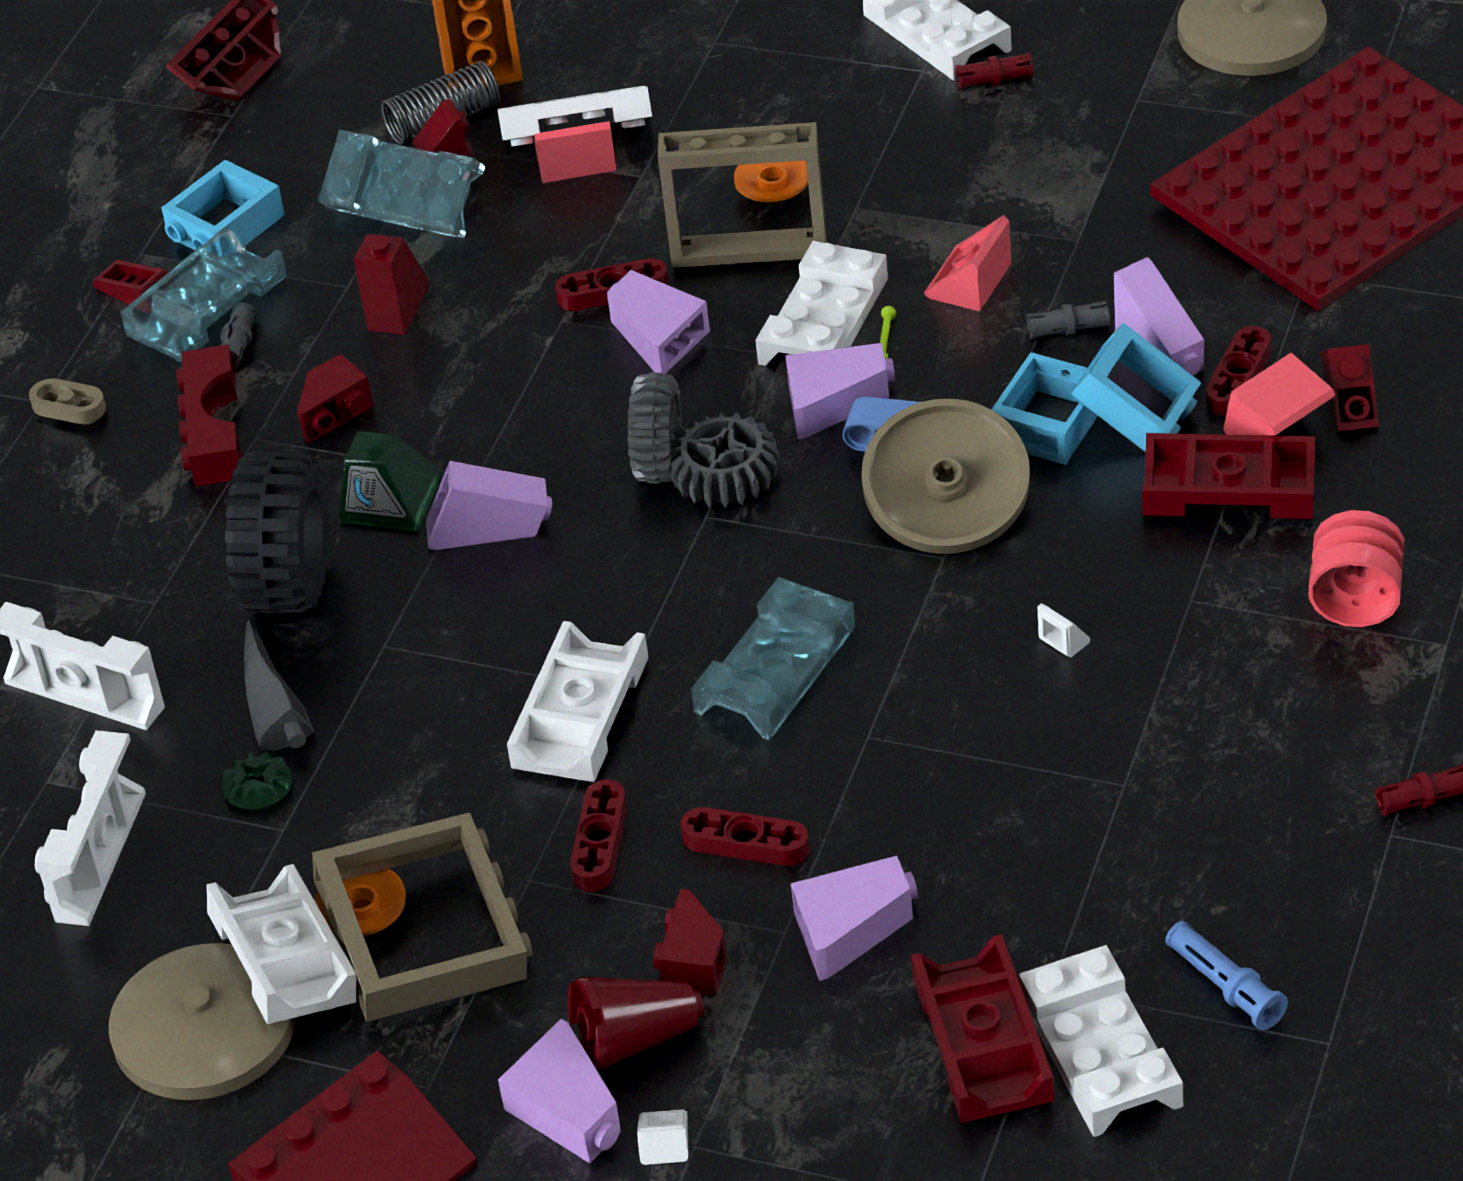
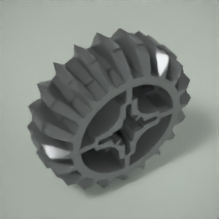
[627,372,682,484]
[670,412,780,508]

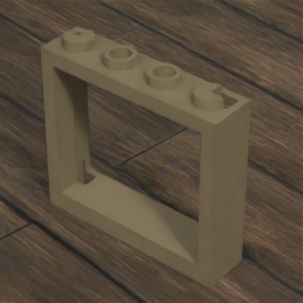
[658,122,827,268]
[312,812,533,1022]

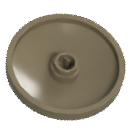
[1177,0,1327,76]
[862,399,1030,554]
[109,943,296,1100]

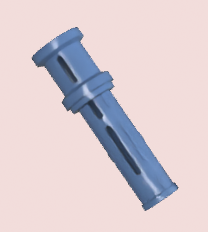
[1165,921,1288,1030]

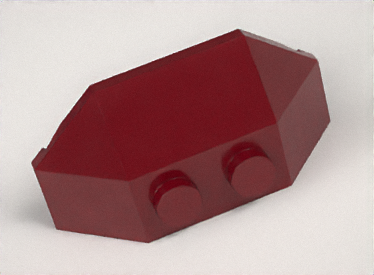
[165,0,281,101]

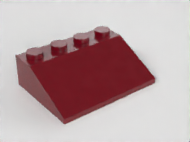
[228,1051,477,1181]

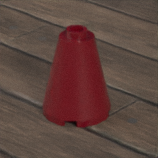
[568,977,704,1071]

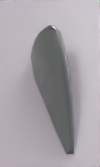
[244,620,314,751]

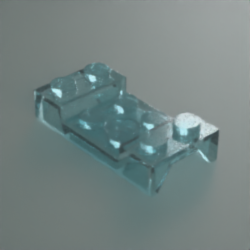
[318,129,485,239]
[120,226,287,362]
[691,577,855,740]

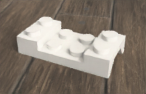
[863,0,1012,81]
[498,85,652,146]
[755,241,888,366]
[0,602,165,730]
[507,621,649,782]
[35,730,146,926]
[207,864,356,1024]
[1019,945,1183,1137]

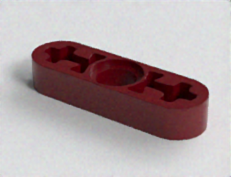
[555,258,669,311]
[1206,326,1271,417]
[570,780,627,892]
[680,807,810,866]

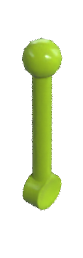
[880,305,897,359]

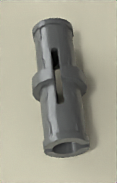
[1026,300,1110,339]
[220,302,257,369]

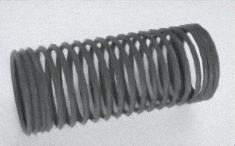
[381,61,500,145]

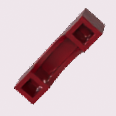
[176,344,242,486]

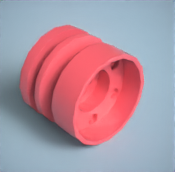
[1309,510,1405,627]

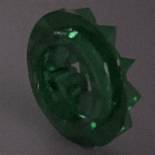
[221,751,292,810]

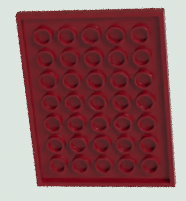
[1150,46,1463,311]

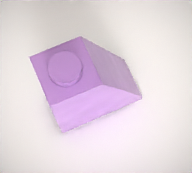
[1114,257,1204,376]
[607,270,710,375]
[785,343,895,439]
[426,461,552,550]
[791,856,918,981]
[498,1019,621,1163]

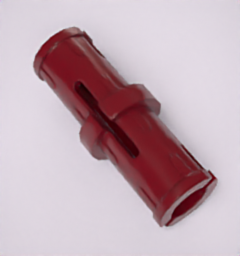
[956,53,1034,89]
[1375,764,1463,816]

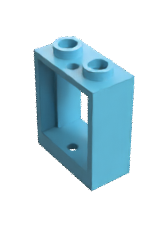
[161,160,285,264]
[1070,323,1201,452]
[991,352,1098,465]

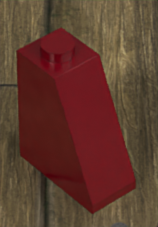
[354,234,429,335]

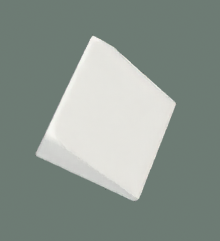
[1037,603,1090,658]
[637,1109,689,1165]

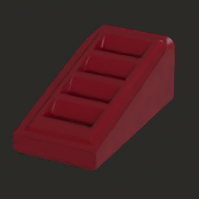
[92,260,177,314]

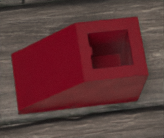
[413,98,475,191]
[1321,344,1379,432]
[297,354,374,444]
[653,889,727,996]

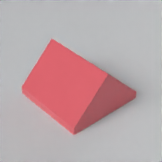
[534,121,617,183]
[924,215,1012,311]
[1223,353,1335,435]

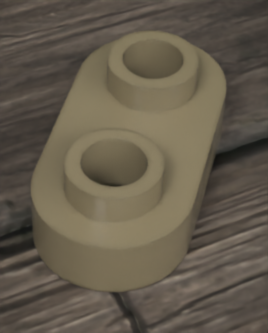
[29,378,106,424]

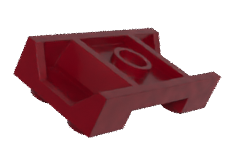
[1142,433,1315,519]
[911,934,1055,1123]

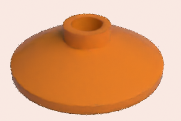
[734,160,808,202]
[315,869,406,936]

